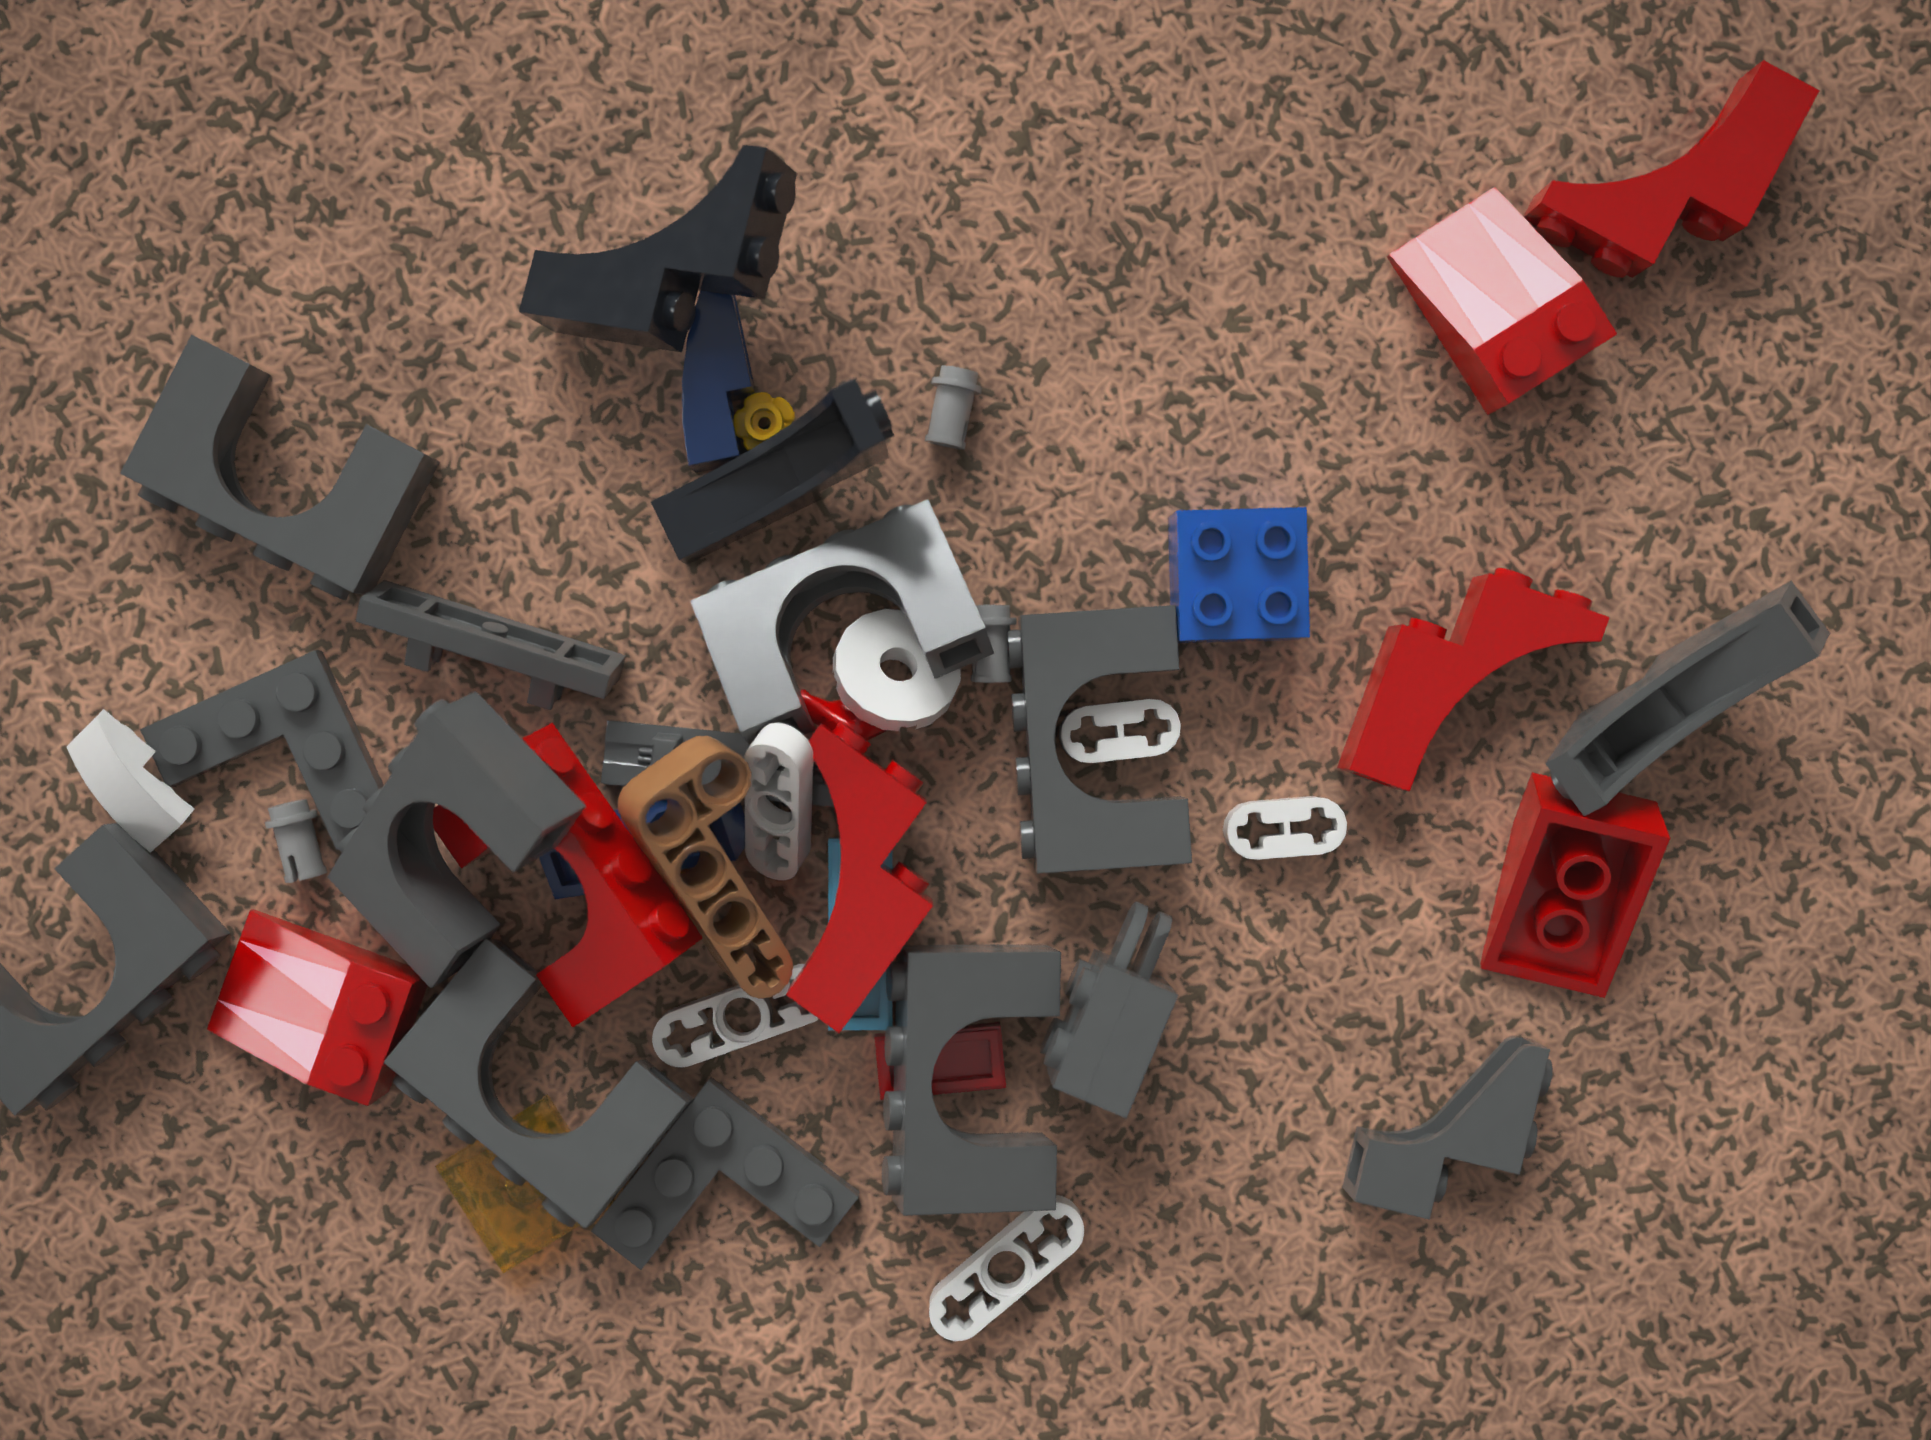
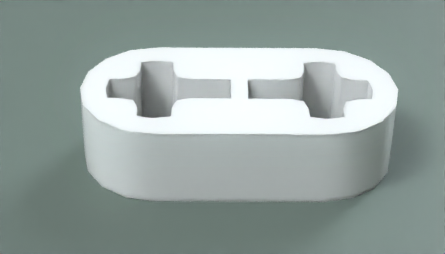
[1059,699,1181,763]
[1223,796,1347,860]

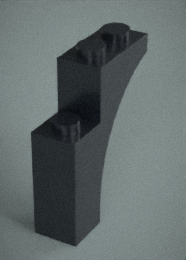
[519,145,797,353]
[651,378,894,565]

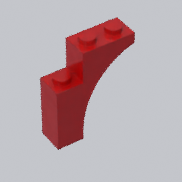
[1523,60,1820,278]
[1337,568,1610,792]
[786,721,933,1033]

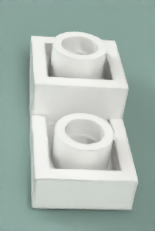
[67,709,194,853]

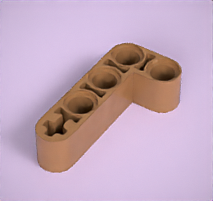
[618,736,793,999]

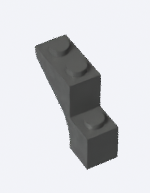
[1342,1036,1553,1220]

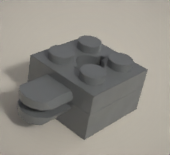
[1040,902,1178,1119]

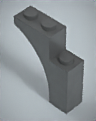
[1545,580,1830,816]

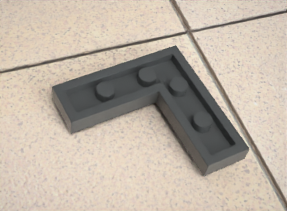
[140,650,384,850]
[591,1077,860,1270]

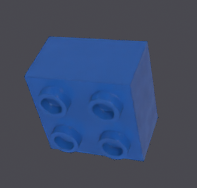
[1168,507,1310,643]

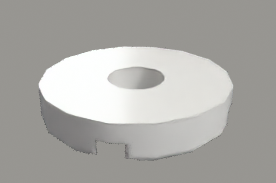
[833,609,961,731]

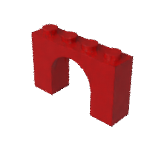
[433,722,703,1027]

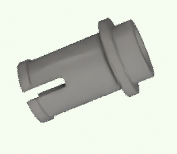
[925,365,982,450]
[971,605,1016,683]
[264,799,327,883]

